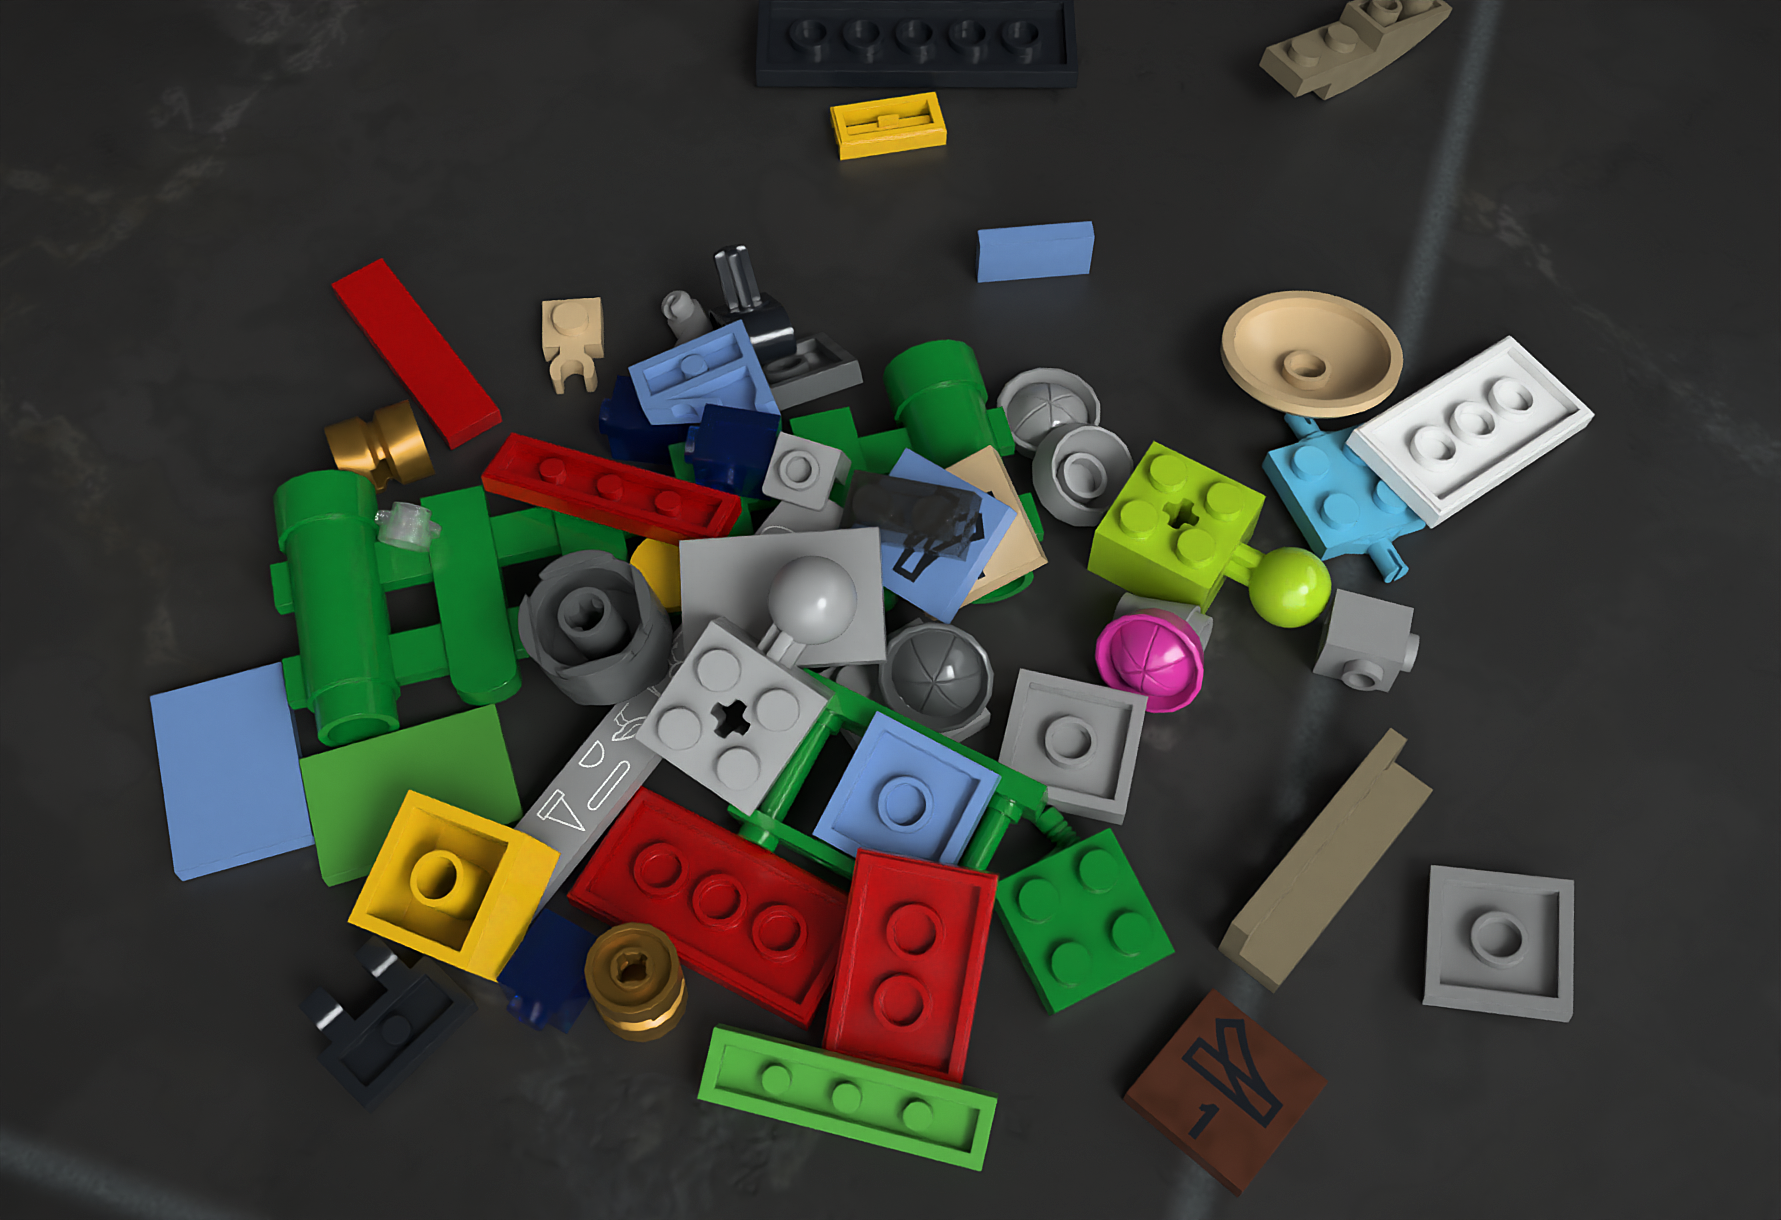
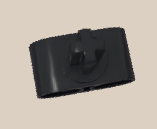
[708,244,797,365]

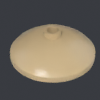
[1220,291,1403,419]

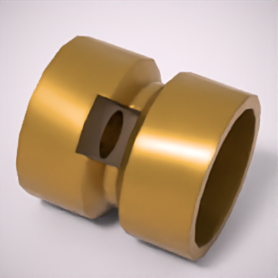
[324,399,436,495]
[584,922,688,1042]

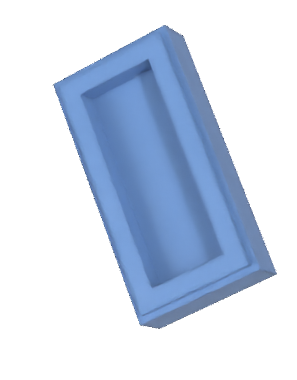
[975,221,1095,283]

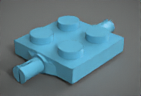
[1261,413,1426,583]

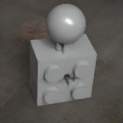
[634,556,857,817]

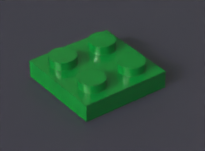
[994,828,1176,1016]

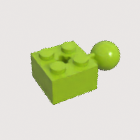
[1087,441,1332,628]

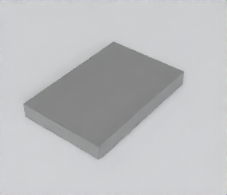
[679,527,887,669]

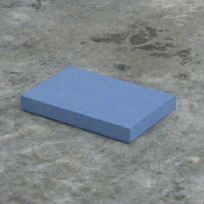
[150,662,315,881]

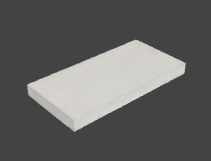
[1346,335,1595,529]

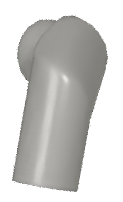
[661,290,714,348]

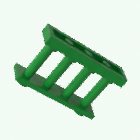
[727,668,1048,881]

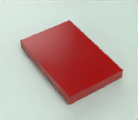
[822,847,1000,1084]

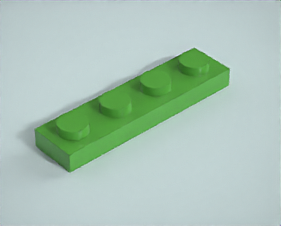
[697,1023,999,1172]

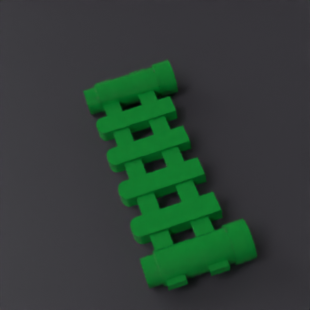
[270,339,1044,748]

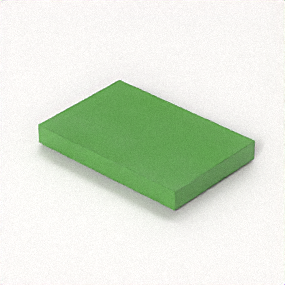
[299,703,525,887]

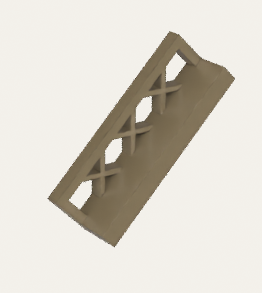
[1218,728,1433,994]

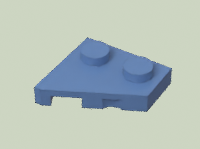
[628,319,781,425]

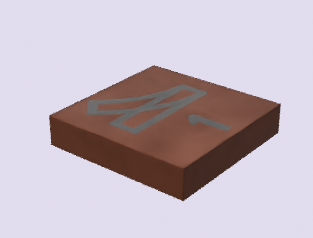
[1123,988,1329,1198]

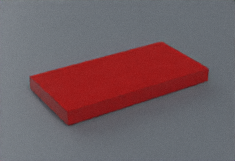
[567,786,850,1032]

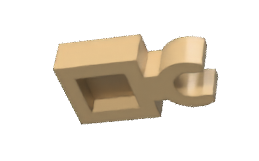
[542,297,604,394]

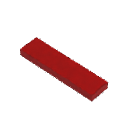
[331,258,503,450]
[481,432,742,547]

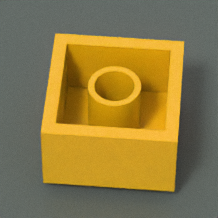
[347,789,561,985]

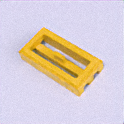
[830,92,947,160]

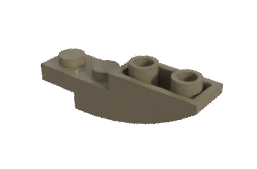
[1259,0,1452,100]

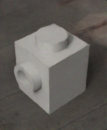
[1312,589,1420,692]

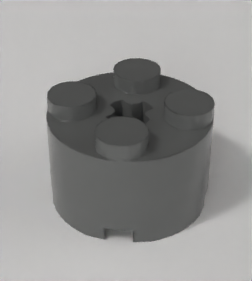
[518,550,673,706]

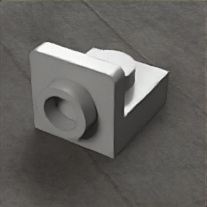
[762,431,852,512]

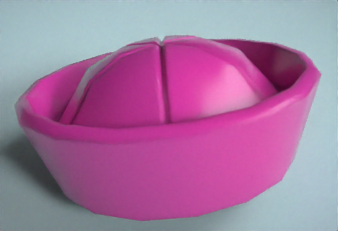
[1095,608,1204,713]

